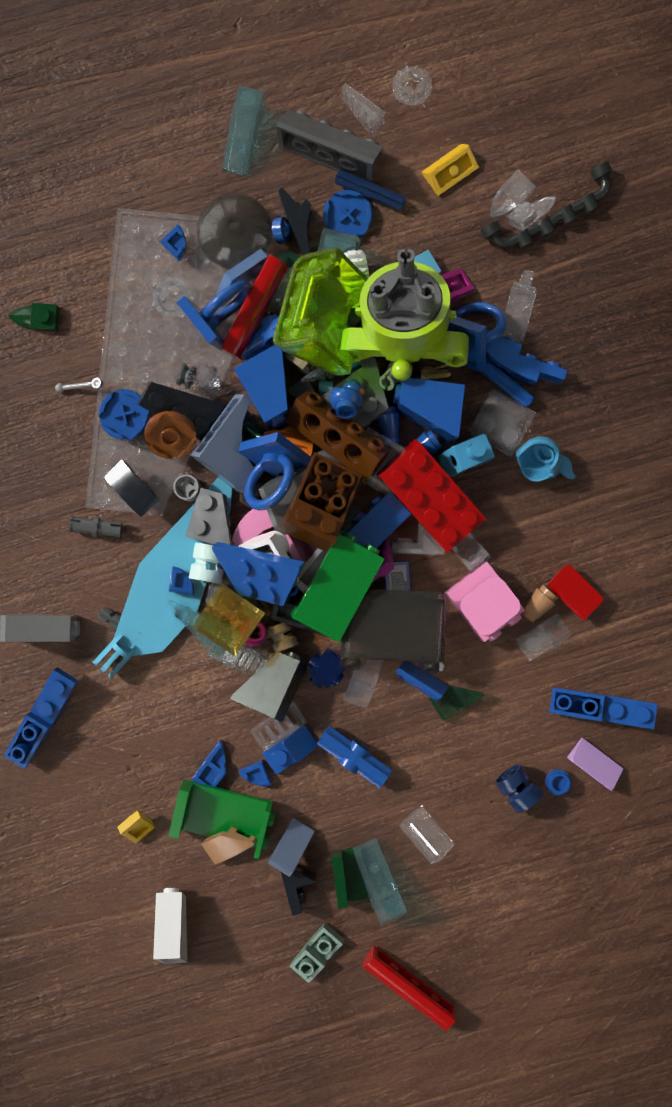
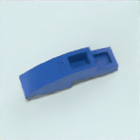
[486,329,567,386]
[3,667,79,769]
[549,687,657,729]

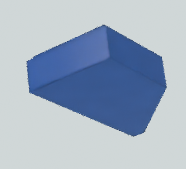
[191,740,228,787]

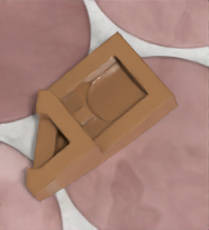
[201,827,258,864]

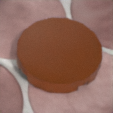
[144,411,196,459]

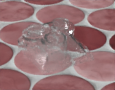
[468,388,536,456]

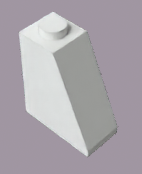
[153,888,188,964]

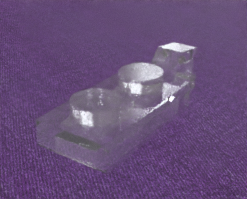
[500,270,537,343]

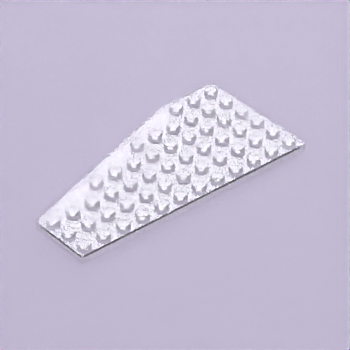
[85,208,268,516]

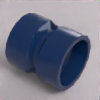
[494,764,543,813]

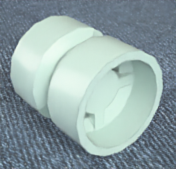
[189,543,224,584]

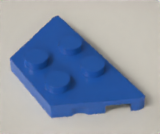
[212,542,305,606]

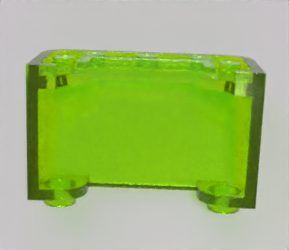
[273,247,368,375]

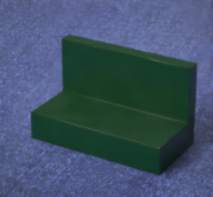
[332,847,368,909]

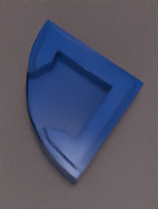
[160,224,187,262]
[169,566,194,596]
[239,759,272,786]

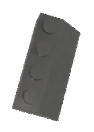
[276,110,383,183]

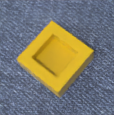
[118,810,155,844]

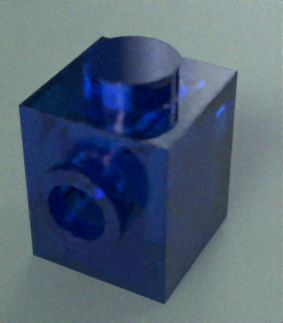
[307,648,347,689]

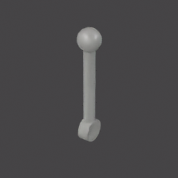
[55,378,103,393]

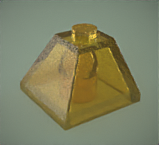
[192,584,265,657]

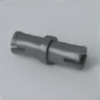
[69,516,123,538]

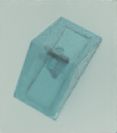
[315,228,361,273]

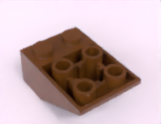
[278,452,362,552]

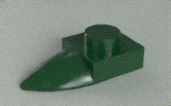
[8,303,59,332]

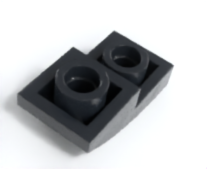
[104,459,159,517]

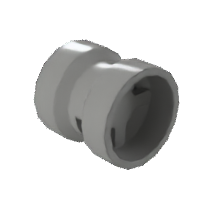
[173,474,202,502]

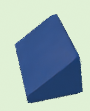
[396,660,448,702]

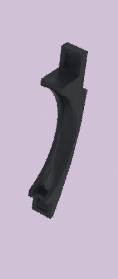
[278,187,387,360]

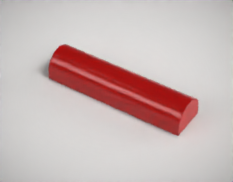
[221,255,289,359]
[362,946,456,1031]

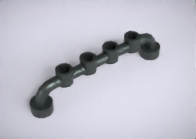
[480,161,613,249]

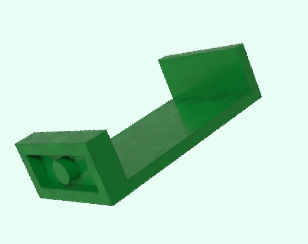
[290,531,384,643]
[168,779,276,859]

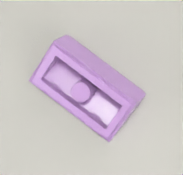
[567,738,623,791]

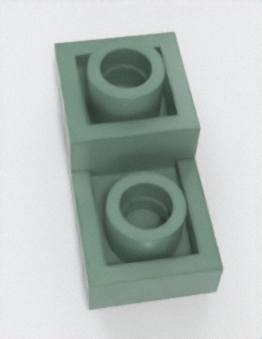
[289,923,344,983]

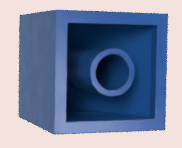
[234,343,289,430]
[393,378,465,444]

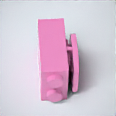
[444,562,525,642]

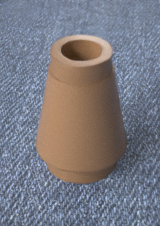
[522,585,559,623]

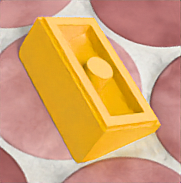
[422,144,479,196]

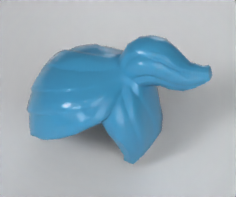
[516,436,576,482]

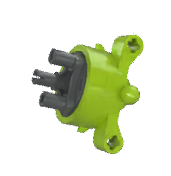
[339,249,469,381]

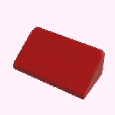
[547,564,604,621]

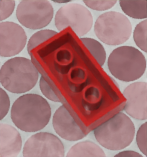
[377,439,486,553]

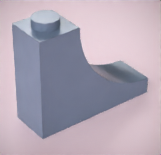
[191,394,254,494]

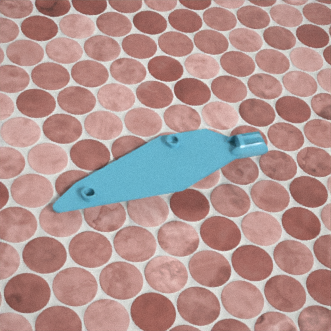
[92,477,232,679]

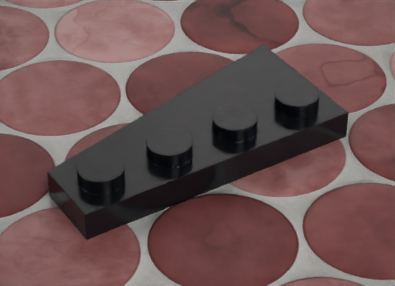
[137,382,250,442]

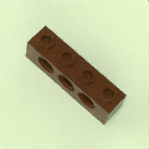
[285,390,391,482]

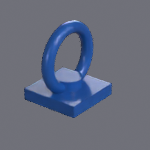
[176,280,252,350]
[447,302,507,372]
[238,432,312,511]

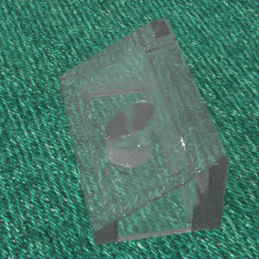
[399,806,455,864]

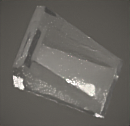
[343,652,383,708]

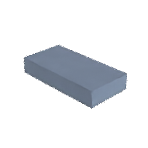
[268,818,315,877]

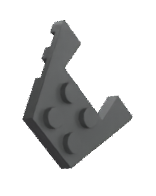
[287,356,390,428]

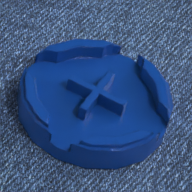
[323,190,373,242]
[99,389,151,441]

